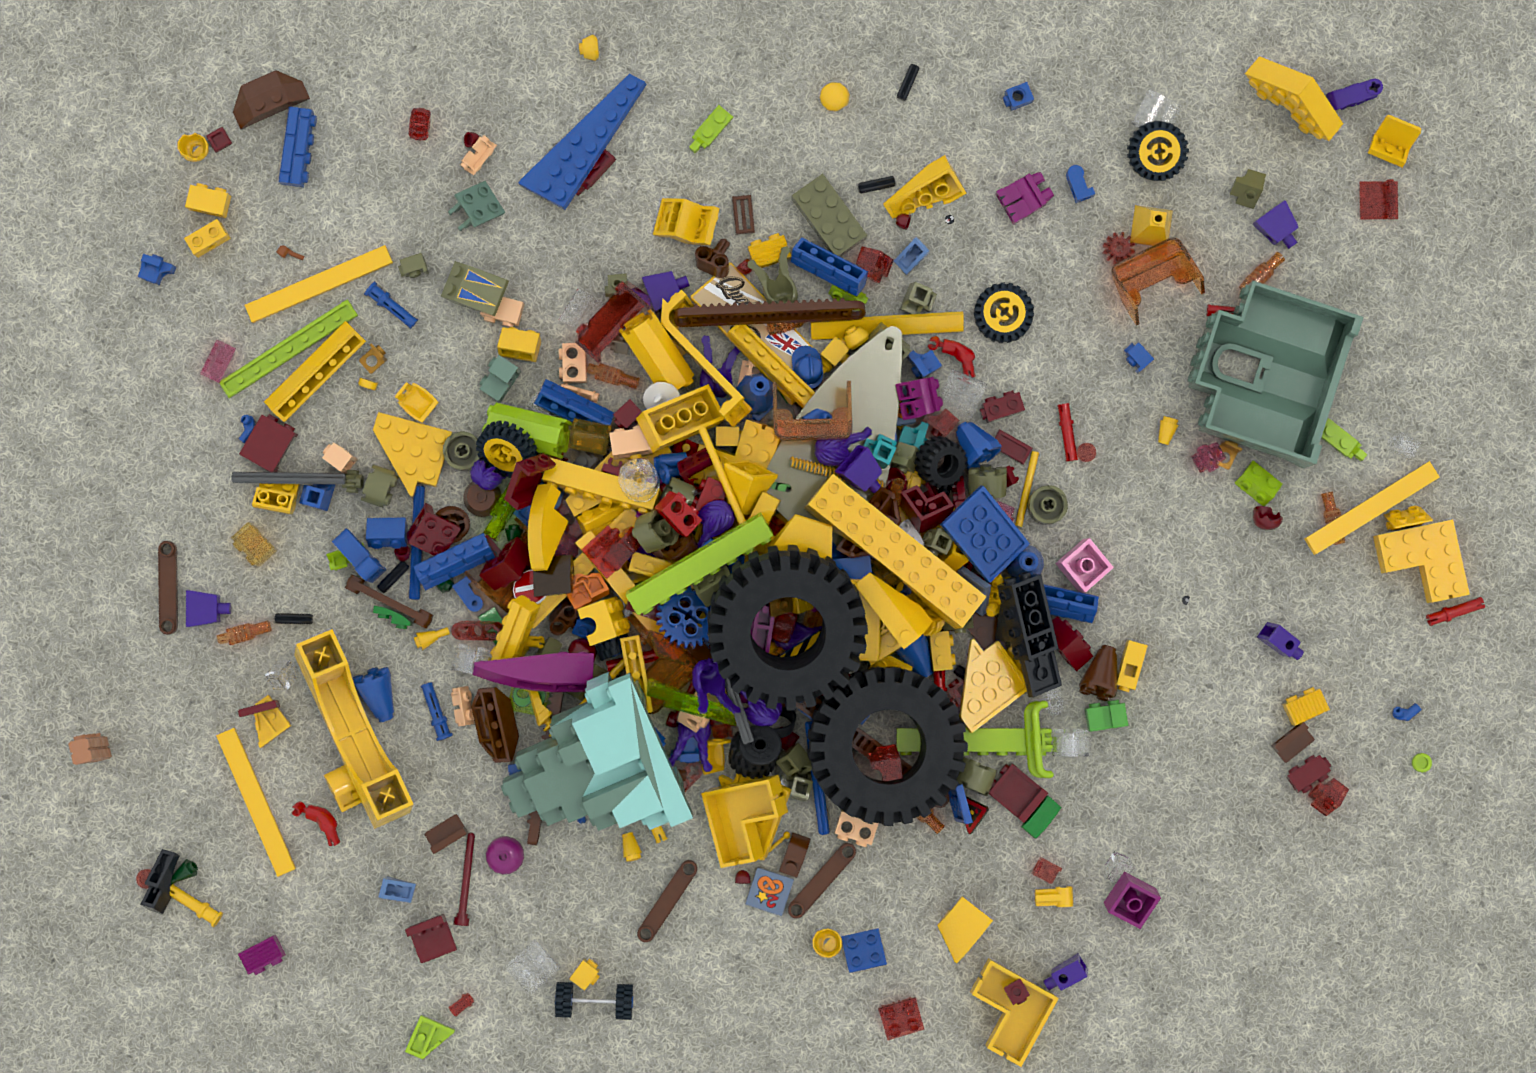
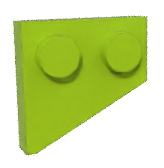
[405,1015,455,1060]

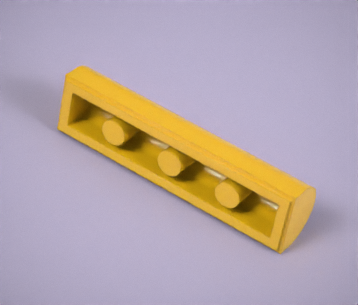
[620,635,653,713]

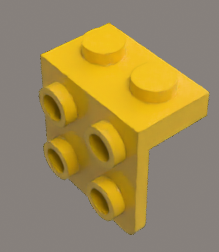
[1368,115,1422,168]

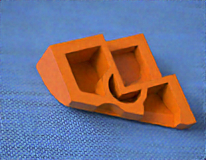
[566,573,610,612]

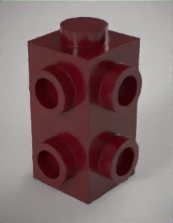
[979,390,1025,423]
[1286,755,1331,794]

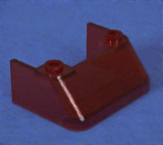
[575,281,651,363]

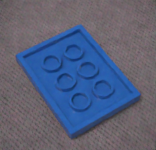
[940,486,1030,583]

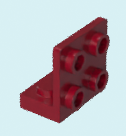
[407,503,460,556]
[405,914,457,963]

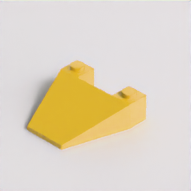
[759,514,832,559]

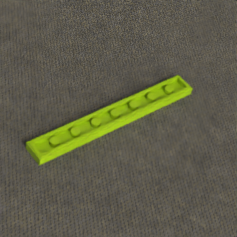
[219,299,358,398]

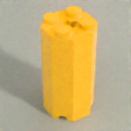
[619,309,694,389]

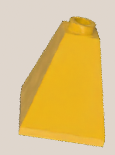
[1130,205,1173,248]
[724,460,778,516]

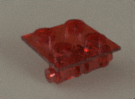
[1359,179,1398,219]
[581,525,633,579]
[878,996,925,1040]

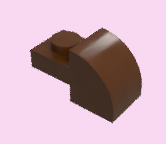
[779,832,811,878]

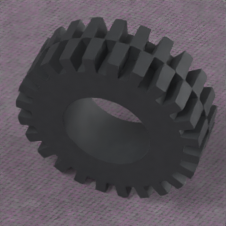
[707,545,868,710]
[807,666,968,826]

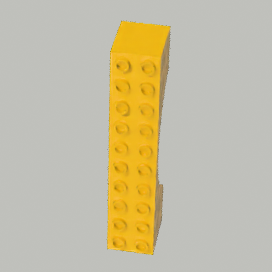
[804,474,986,629]
[294,629,414,829]

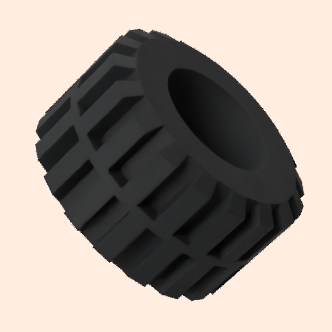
[914,436,968,489]
[728,731,777,779]

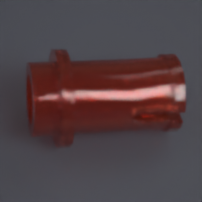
[449,993,474,1017]

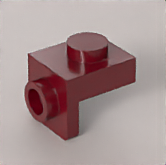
[1004,979,1030,1005]

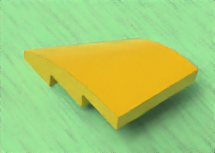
[937,896,993,963]

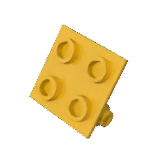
[1383,506,1433,531]

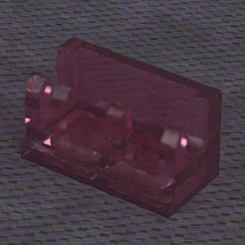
[200,340,236,383]

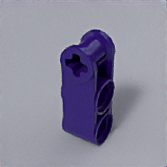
[1325,78,1383,111]

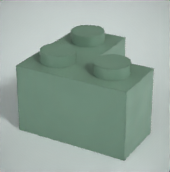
[479,355,521,403]

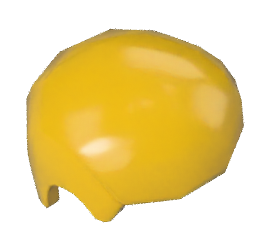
[820,82,850,111]
[177,133,209,162]
[812,928,842,958]

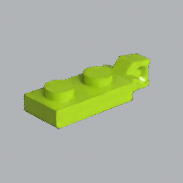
[689,105,733,153]
[1321,418,1367,461]

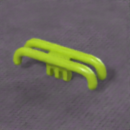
[1024,701,1054,778]

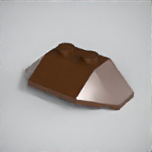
[233,70,310,129]
[836,486,902,558]
[471,687,519,763]

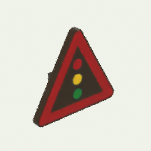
[965,796,989,834]

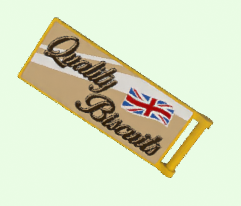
[690,262,833,405]

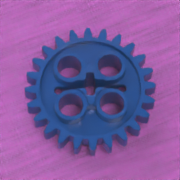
[655,586,711,649]

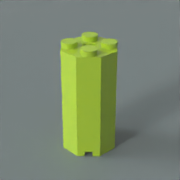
[482,402,572,459]

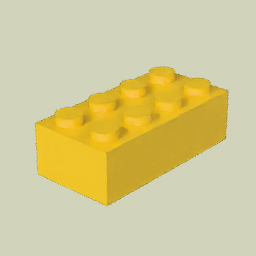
[636,384,725,453]

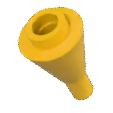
[414,627,450,651]

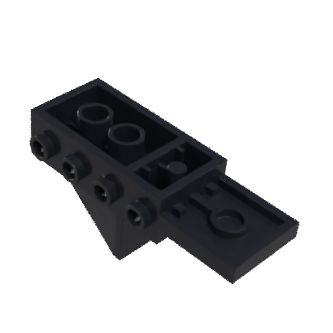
[995,572,1062,698]

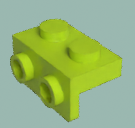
[1235,460,1283,506]

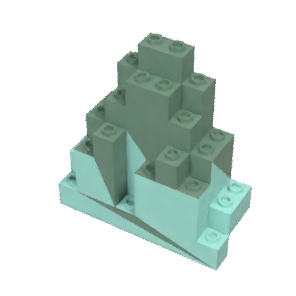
[501,672,693,831]

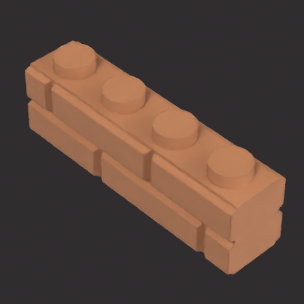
[68,733,112,765]

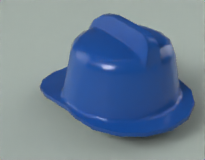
[792,345,823,389]

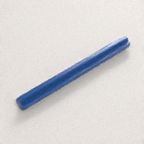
[409,486,425,600]
[805,721,830,835]

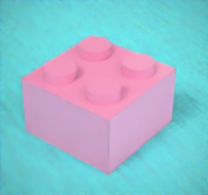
[1055,538,1114,593]

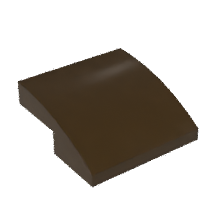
[533,555,574,597]

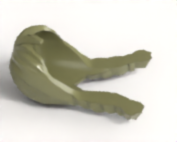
[747,246,798,304]

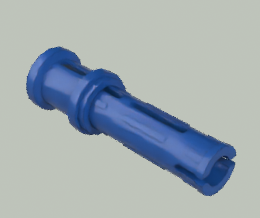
[364,281,418,329]
[421,682,453,741]

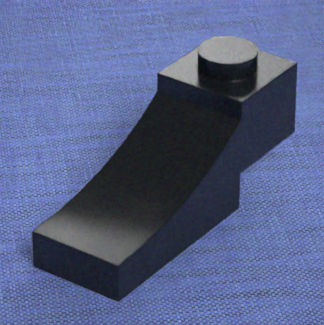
[140,849,180,914]

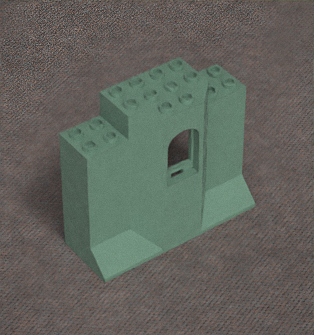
[1187,281,1364,469]

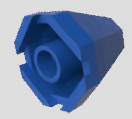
[736,374,776,414]
[956,422,1002,469]

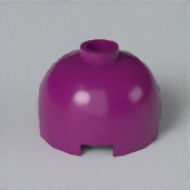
[486,836,524,875]

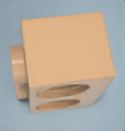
[559,343,587,384]
[322,442,358,474]
[834,810,879,847]

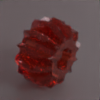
[408,108,431,141]
[1103,232,1135,265]
[772,612,798,643]

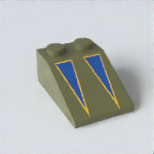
[441,261,509,316]

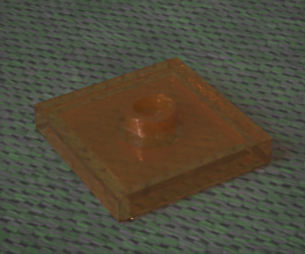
[627,614,666,660]

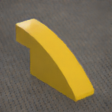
[528,484,568,571]

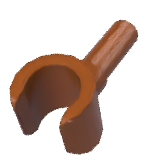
[276,245,304,261]

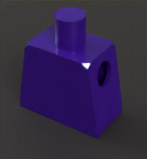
[1253,200,1299,249]
[642,271,690,314]
[834,445,882,493]
[186,590,232,627]
[1257,622,1304,660]
[1043,953,1088,991]

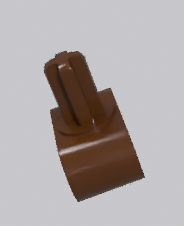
[695,238,730,278]
[548,597,578,635]

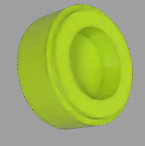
[1412,753,1432,773]

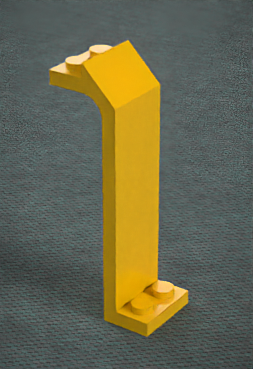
[661,290,753,428]

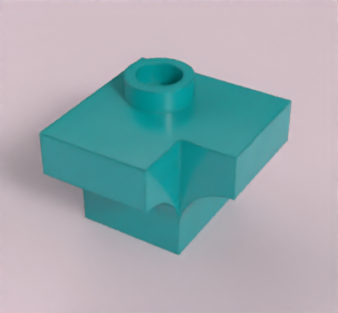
[897,422,929,450]
[863,434,897,469]

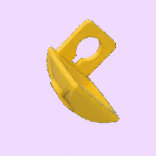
[395,382,439,423]
[700,737,731,775]

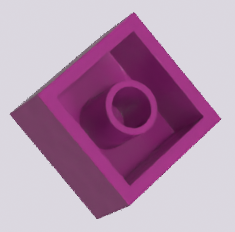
[1104,871,1161,929]

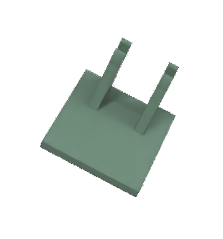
[448,181,505,231]

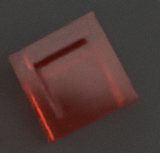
[1031,857,1062,884]

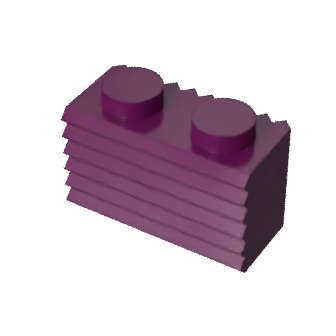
[238,934,286,975]

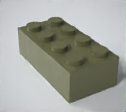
[791,173,867,257]

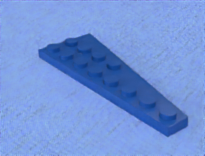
[518,74,646,210]

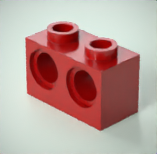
[654,491,702,537]

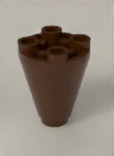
[1079,645,1117,701]

